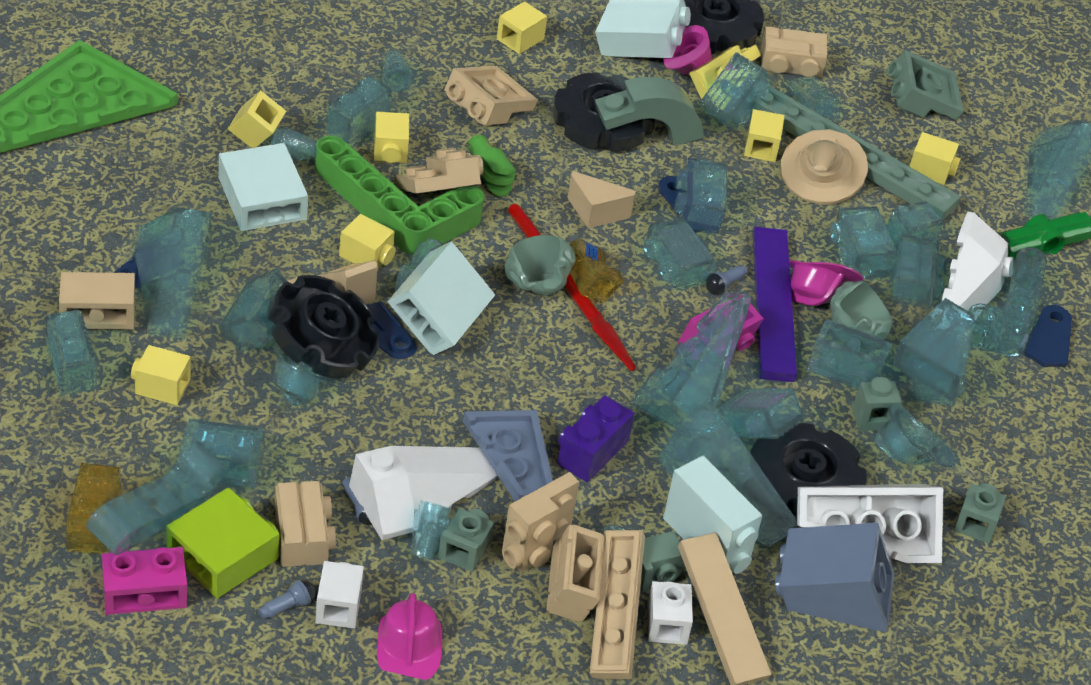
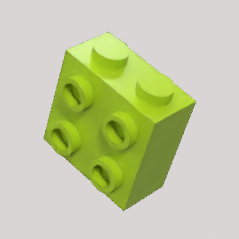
[166,487,280,599]

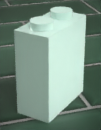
[595,0,691,58]
[218,143,308,231]
[387,241,495,355]
[663,455,762,574]

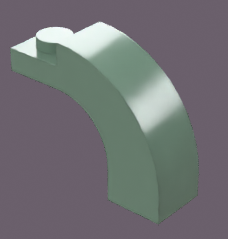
[595,77,704,145]

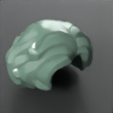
[504,235,576,296]
[830,281,893,346]

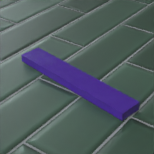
[752,227,797,382]

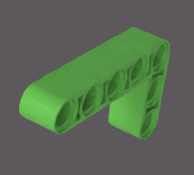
[315,136,484,255]

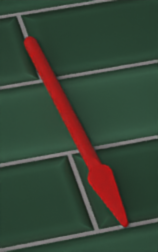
[508,203,636,371]

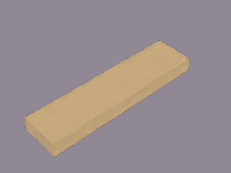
[590,530,645,679]
[678,532,772,685]

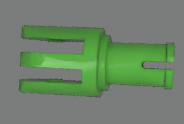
[468,134,516,197]

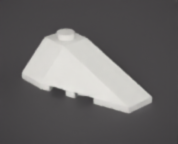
[936,212,1013,350]
[349,446,499,540]
[797,484,943,563]

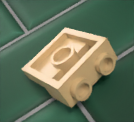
[444,66,538,126]
[396,148,483,193]
[502,472,579,573]

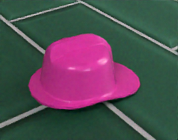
[663,25,711,75]
[788,260,863,306]
[377,593,442,680]

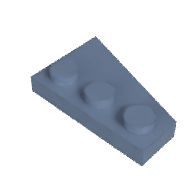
[463,410,553,502]

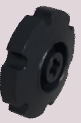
[684,0,764,54]
[553,72,656,152]
[267,275,380,378]
[746,423,867,517]

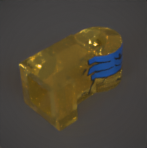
[570,239,625,303]

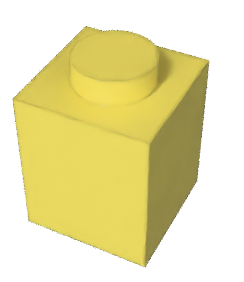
[497,1,547,54]
[228,90,286,148]
[744,109,785,162]
[374,111,409,163]
[910,132,961,185]
[339,214,396,269]
[131,345,191,405]

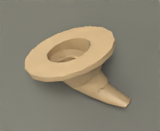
[781,129,868,205]

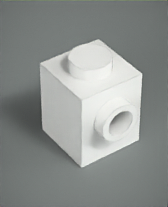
[315,561,364,628]
[647,581,693,645]

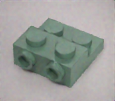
[887,50,964,120]

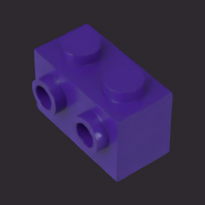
[558,395,635,483]

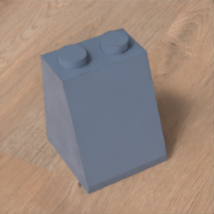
[775,523,895,632]

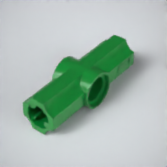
[997,212,1091,259]

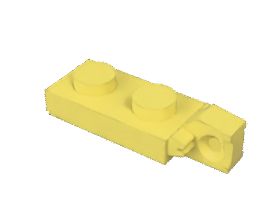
[689,44,761,100]

